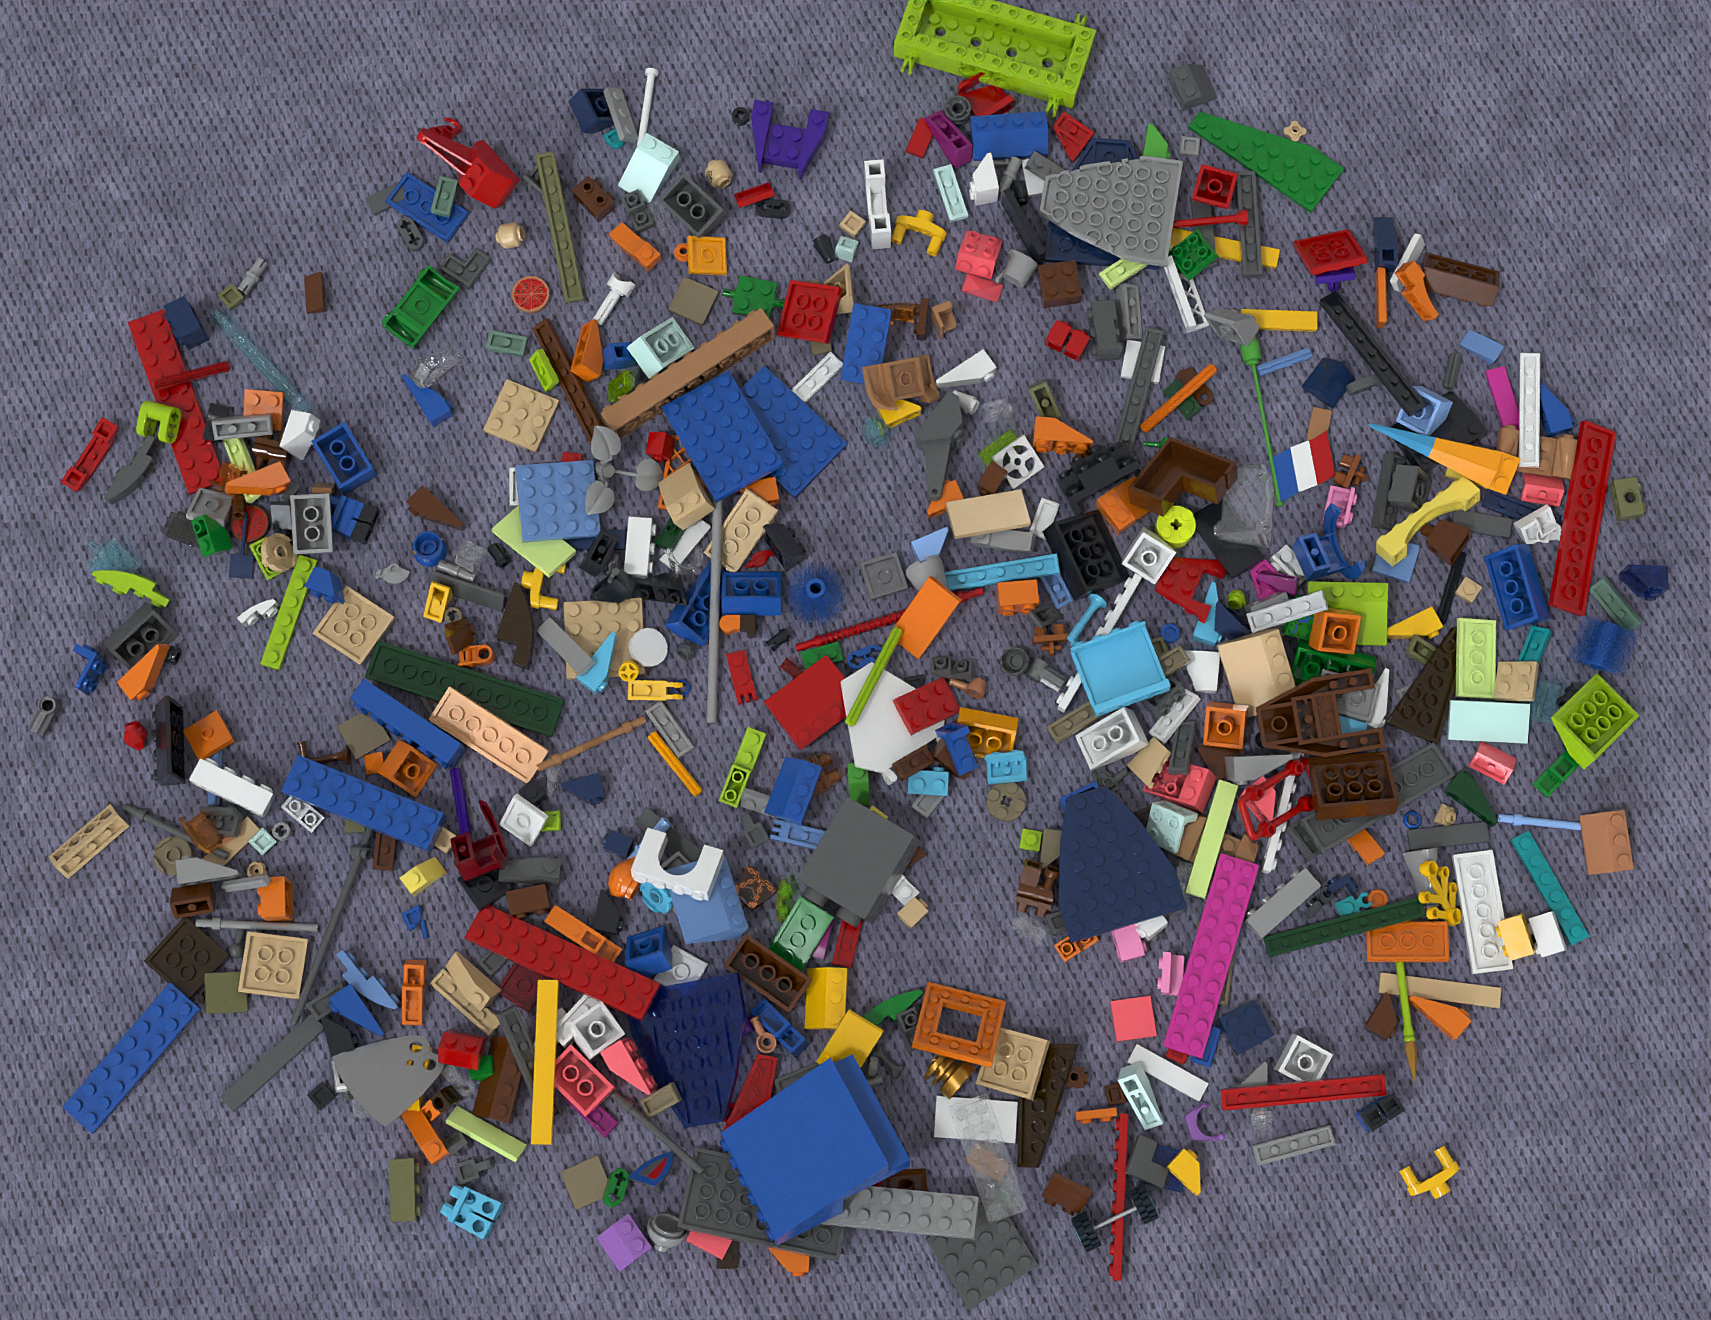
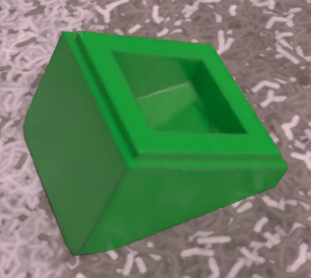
[469,1055,494,1082]

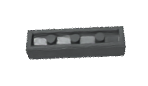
[1371,452,1407,531]
[429,571,507,612]
[635,807,702,863]

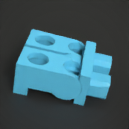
[440,1185,504,1240]

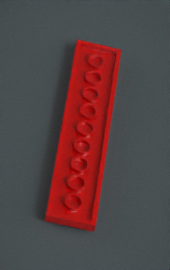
[128,309,227,495]
[1548,420,1616,617]
[464,906,661,1021]

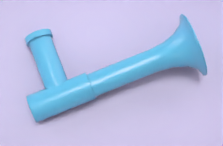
[1067,594,1107,647]

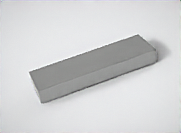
[645,700,695,759]

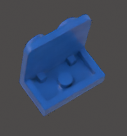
[72,644,107,695]

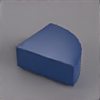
[401,905,422,932]

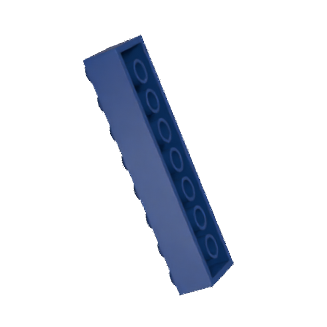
[281,755,447,853]

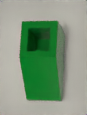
[191,514,233,557]

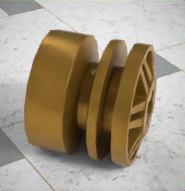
[923,1055,977,1100]

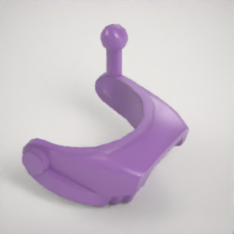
[1184,1102,1225,1142]

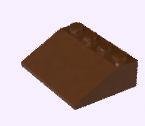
[1308,751,1399,821]

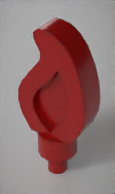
[744,550,773,569]

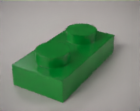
[800,641,843,670]

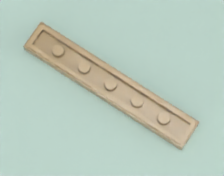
[1378,973,1501,1008]

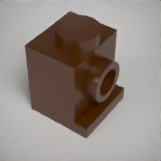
[1065,1067,1088,1089]

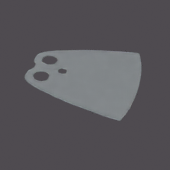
[332,1035,444,1127]

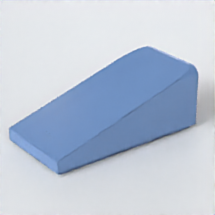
[1459,329,1504,365]
[1038,574,1074,610]

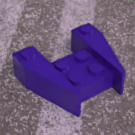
[751,100,829,179]

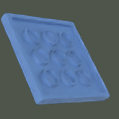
[515,460,600,543]

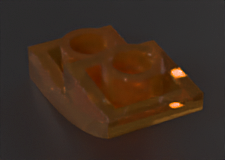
[876,303,916,325]

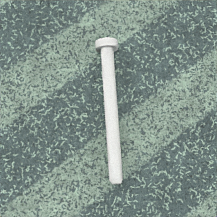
[637,68,658,147]

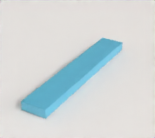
[945,553,1060,592]

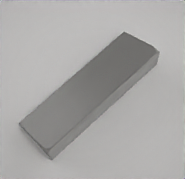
[1115,283,1142,341]
[212,413,273,440]

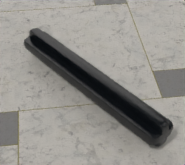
[1437,552,1467,625]

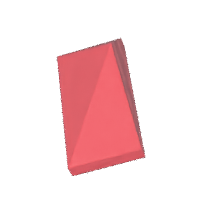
[961,273,1003,303]

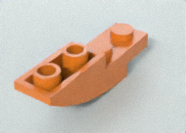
[544,905,622,962]

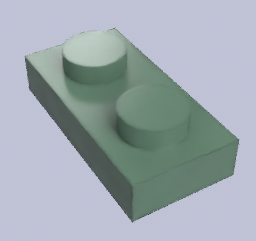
[431,176,459,218]
[486,330,528,357]

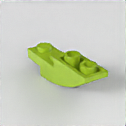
[91,569,171,608]
[719,727,767,808]

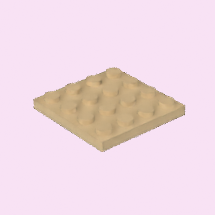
[564,598,646,680]

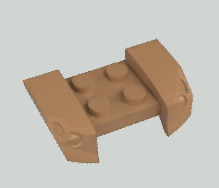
[862,354,940,410]
[1170,814,1259,872]

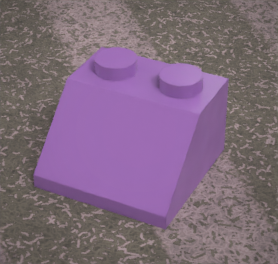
[597,1213,654,1272]

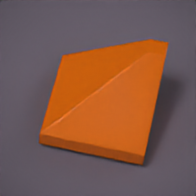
[364,752,385,775]

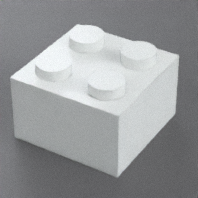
[1274,1033,1333,1082]

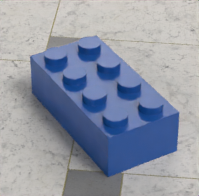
[840,303,893,384]

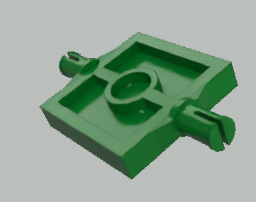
[722,275,785,319]

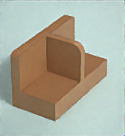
[931,300,957,340]

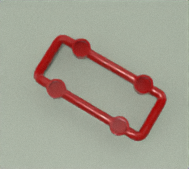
[1238,757,1314,840]

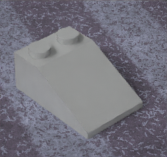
[1224,754,1293,785]

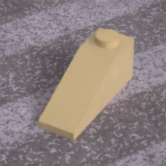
[445,951,501,1012]

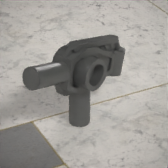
[1091,766,1128,801]

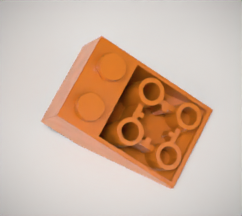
[1032,417,1093,455]

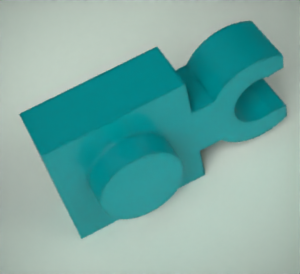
[1334,892,1373,917]

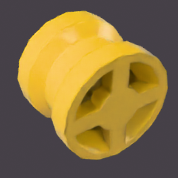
[619,660,639,682]

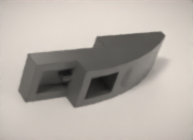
[104,435,159,505]

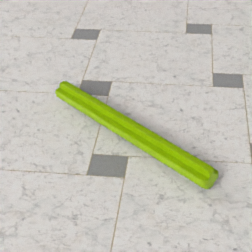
[845,627,903,727]

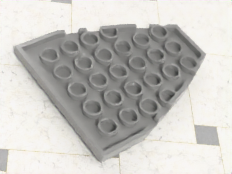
[1039,156,1183,267]

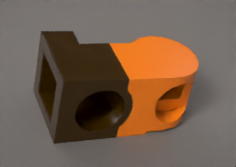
[719,615,756,638]
[421,1085,462,1122]

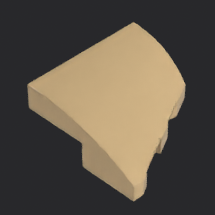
[1127,737,1171,789]

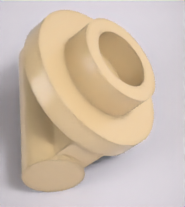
[1433,804,1456,826]

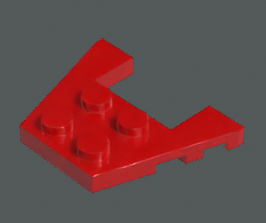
[1155,557,1226,624]

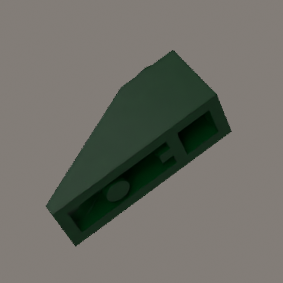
[1443,770,1498,827]

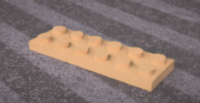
[428,686,550,784]

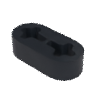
[755,198,791,219]

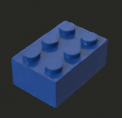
[311,422,377,495]

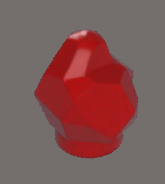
[124,721,148,750]

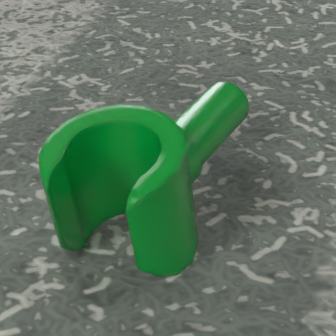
[1143,437,1168,449]

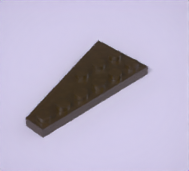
[1385,627,1457,744]
[1017,1044,1079,1168]

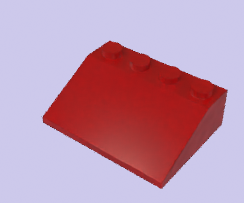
[763,655,846,750]

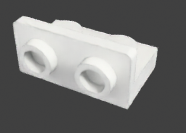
[1269,544,1306,586]

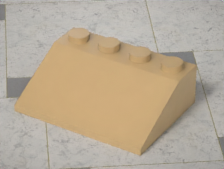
[1217,627,1296,717]

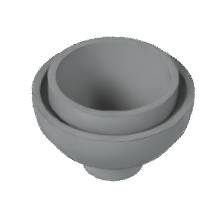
[647,1213,688,1252]

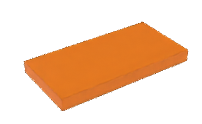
[888,576,961,660]
[1366,921,1449,962]

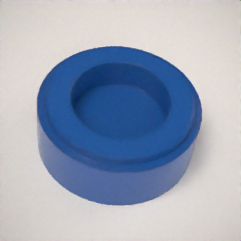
[1160,623,1180,644]

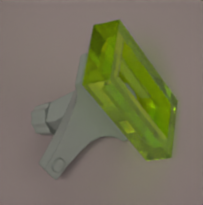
[608,367,647,402]

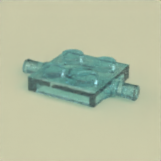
[85,538,142,593]

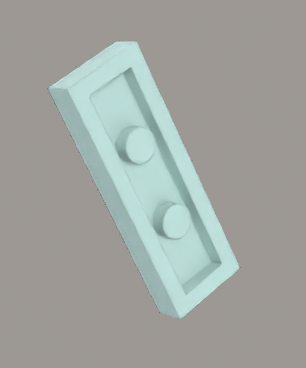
[933,164,968,223]

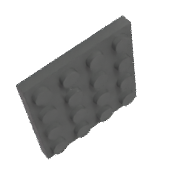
[925,1194,1038,1310]

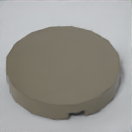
[153,836,194,876]

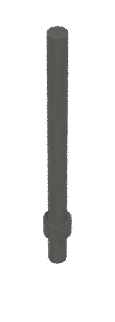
[123,803,230,860]
[611,1090,705,1175]

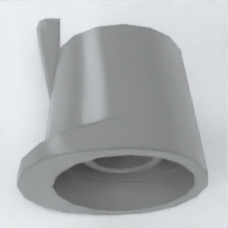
[995,249,1038,287]

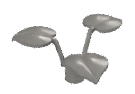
[585,426,664,515]

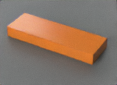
[1375,267,1387,328]

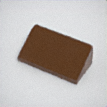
[304,272,326,314]

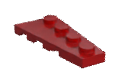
[723,1054,778,1131]

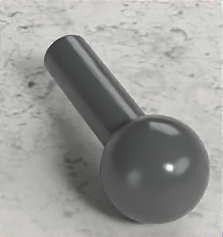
[229,920,245,959]

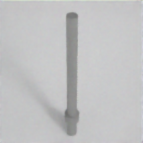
[196,918,318,932]

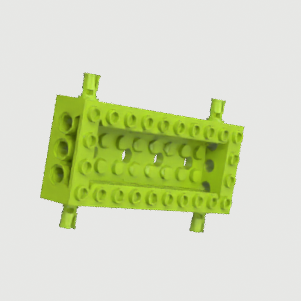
[893,0,1096,117]

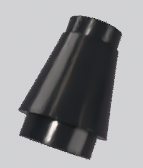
[813,234,836,264]

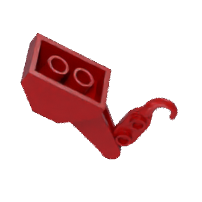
[417,117,520,208]

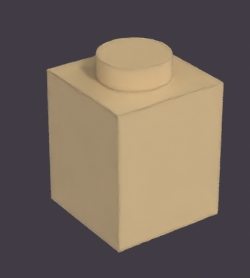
[897,897,928,929]

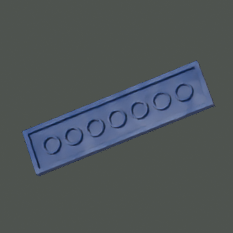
[63,982,201,1134]

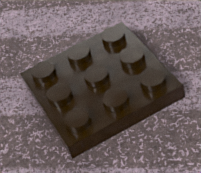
[144,917,230,999]

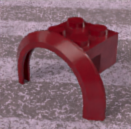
[450,800,508,881]

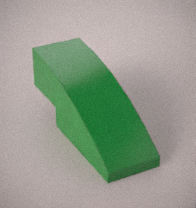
[863,990,923,1027]

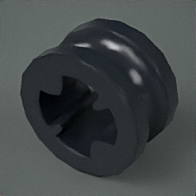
[732,107,749,126]
[164,646,182,665]

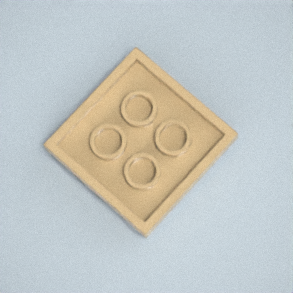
[483,379,560,453]
[313,586,396,666]
[238,931,308,1000]
[976,1027,1050,1100]

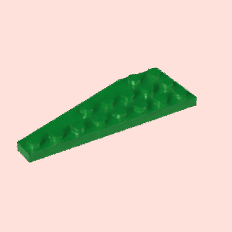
[1188,111,1344,213]

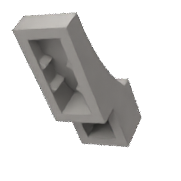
[970,530,1036,554]

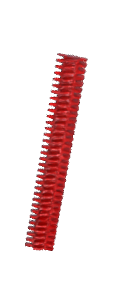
[152,361,230,391]

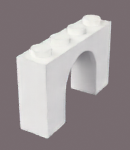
[864,159,891,250]
[631,828,724,901]

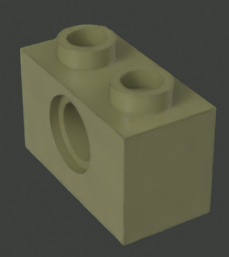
[1609,477,1646,522]

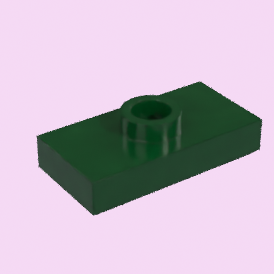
[655,517,687,552]

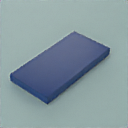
[385,172,469,244]

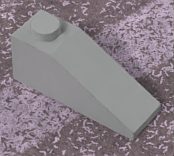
[176,855,242,887]

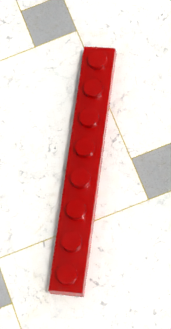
[1220,1074,1387,1111]
[1109,1113,1129,1281]

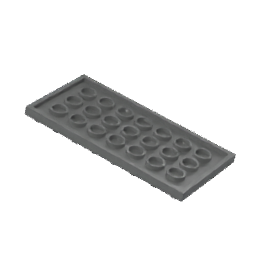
[677,1147,845,1262]

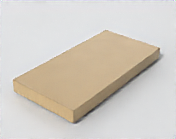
[703,489,779,572]
[945,489,1031,539]

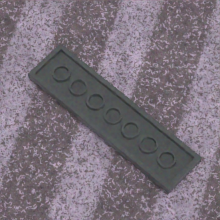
[1300,742,1456,855]

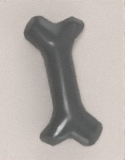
[870,1044,904,1079]

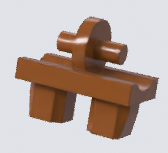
[1332,454,1367,489]
[1032,624,1068,656]

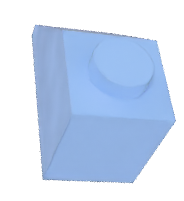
[911,527,948,563]

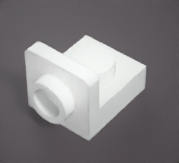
[892,874,920,906]

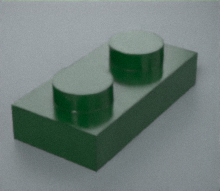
[1163,379,1203,421]

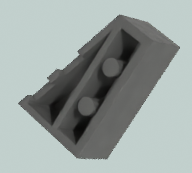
[1087,300,1122,362]

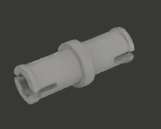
[999,157,1022,195]
[237,257,268,296]
[437,560,478,584]

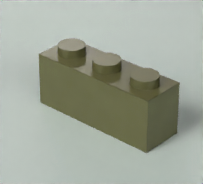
[389,1158,422,1222]

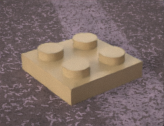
[1494,662,1539,701]

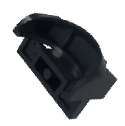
[1055,441,1141,515]

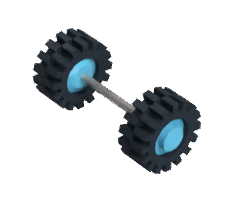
[1071,1184,1159,1252]

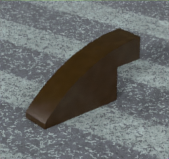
[496,582,534,670]

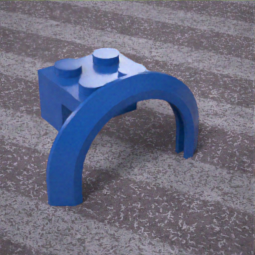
[1292,503,1365,581]

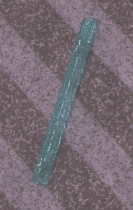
[210,308,312,413]

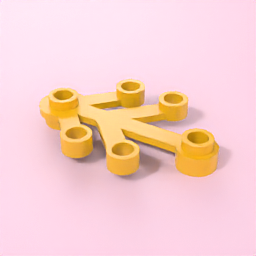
[1418,861,1462,926]

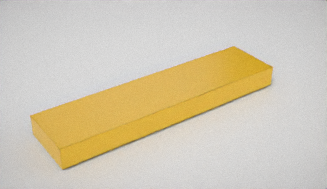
[1240,309,1317,332]

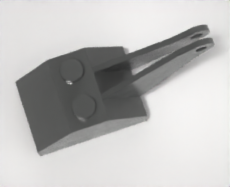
[914,390,965,501]

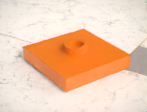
[183,710,235,760]

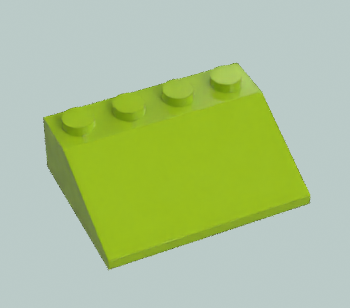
[1308,582,1388,646]
[1551,673,1640,769]

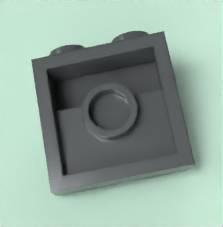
[1140,675,1185,719]

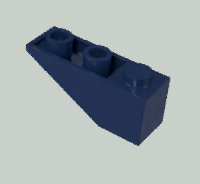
[1373,217,1398,272]

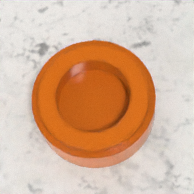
[1367,889,1388,909]

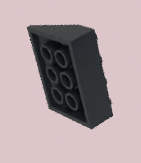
[1390,391,1487,473]
[1042,509,1130,601]
[152,696,185,786]

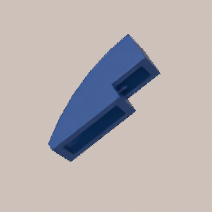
[750,998,809,1058]

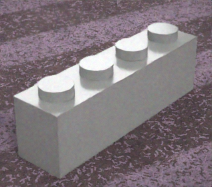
[1244,868,1321,940]

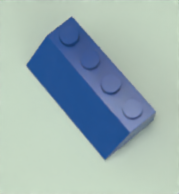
[970,111,1048,161]
[1484,544,1550,631]

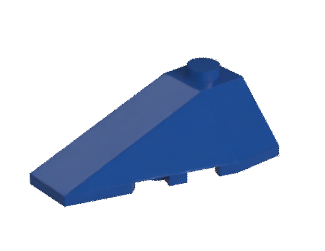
[664,561,725,646]

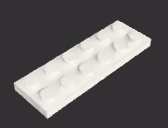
[1452,850,1513,974]

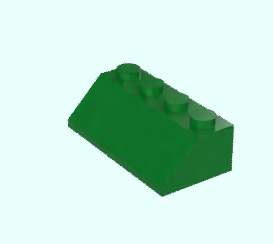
[1291,638,1376,684]

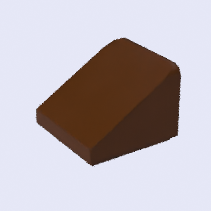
[1104,1083,1129,1106]

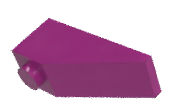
[925,110,973,168]

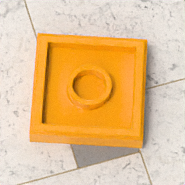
[687,235,727,276]

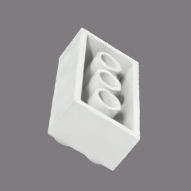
[189,758,275,818]

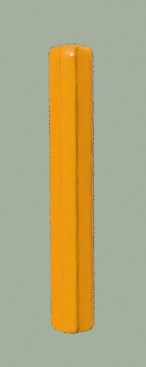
[648,731,702,797]

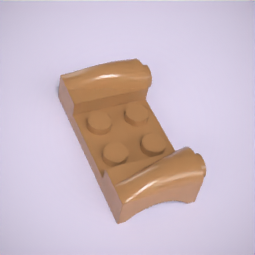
[1496,425,1578,480]

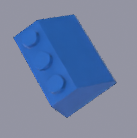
[722,572,781,616]
[764,757,823,826]

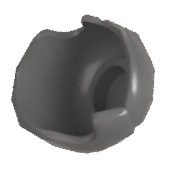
[1000,647,1030,677]

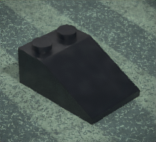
[763,524,806,572]

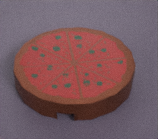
[230,504,270,544]

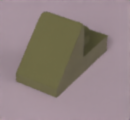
[1405,634,1436,666]

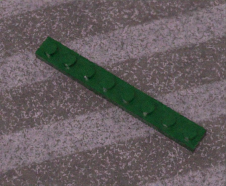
[1263,897,1426,958]

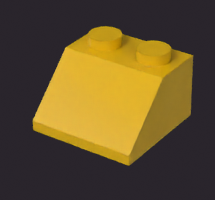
[1495,913,1536,961]

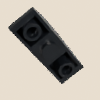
[636,573,689,606]

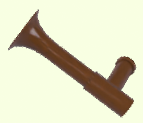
[297,741,352,765]

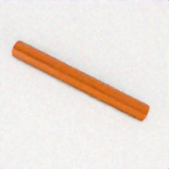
[1140,363,1217,433]

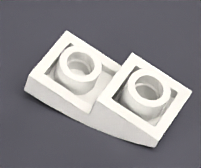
[237,599,279,627]
[281,797,324,833]

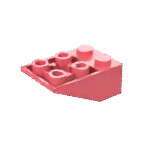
[1143,758,1217,813]
[600,1037,658,1095]

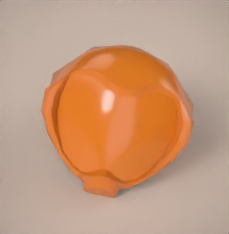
[608,857,641,901]

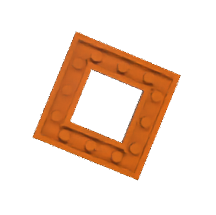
[911,982,1006,1068]

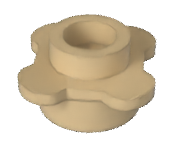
[1284,121,1306,142]

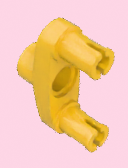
[891,210,947,257]
[521,563,566,610]
[1399,1146,1460,1199]

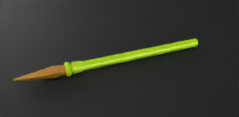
[1396,962,1417,1082]

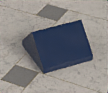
[1301,357,1355,409]
[1214,601,1252,640]

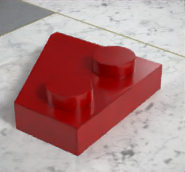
[1053,112,1094,163]

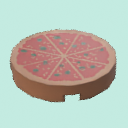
[512,276,550,314]

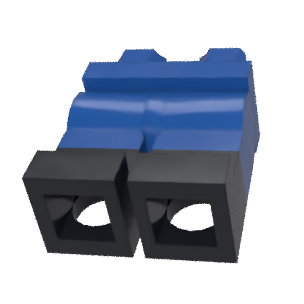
[330,495,380,545]
[1354,1093,1405,1132]

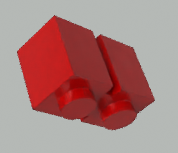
[1045,320,1090,362]

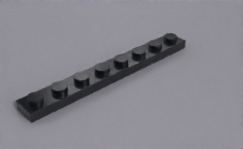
[1319,291,1426,417]

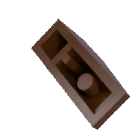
[406,485,466,531]

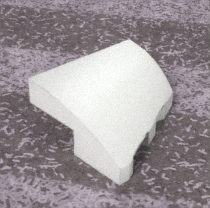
[1513,504,1561,544]
[1185,651,1220,694]

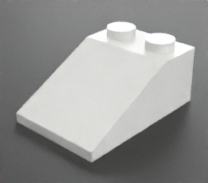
[1075,707,1149,770]

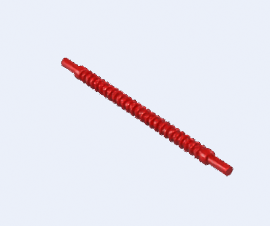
[795,587,984,652]

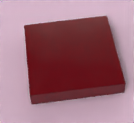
[498,963,551,1013]

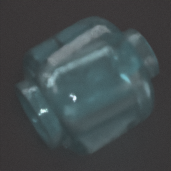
[861,417,889,447]

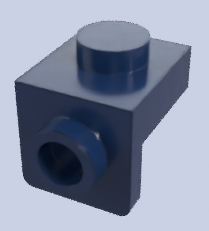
[1325,874,1358,895]

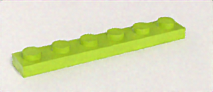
[260,555,318,671]

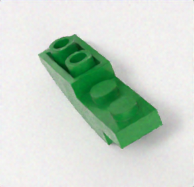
[1532,748,1579,798]

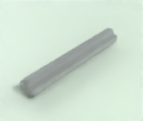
[221,874,271,893]

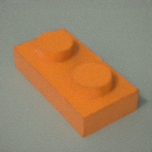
[1074,1108,1117,1124]

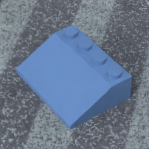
[665,856,749,944]

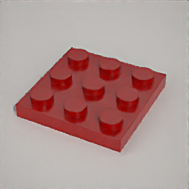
[1294,229,1367,275]
[776,280,843,344]

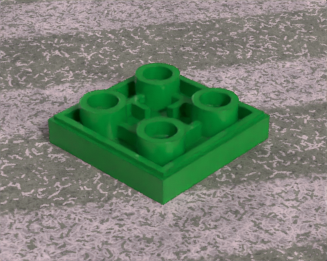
[1168,229,1219,281]

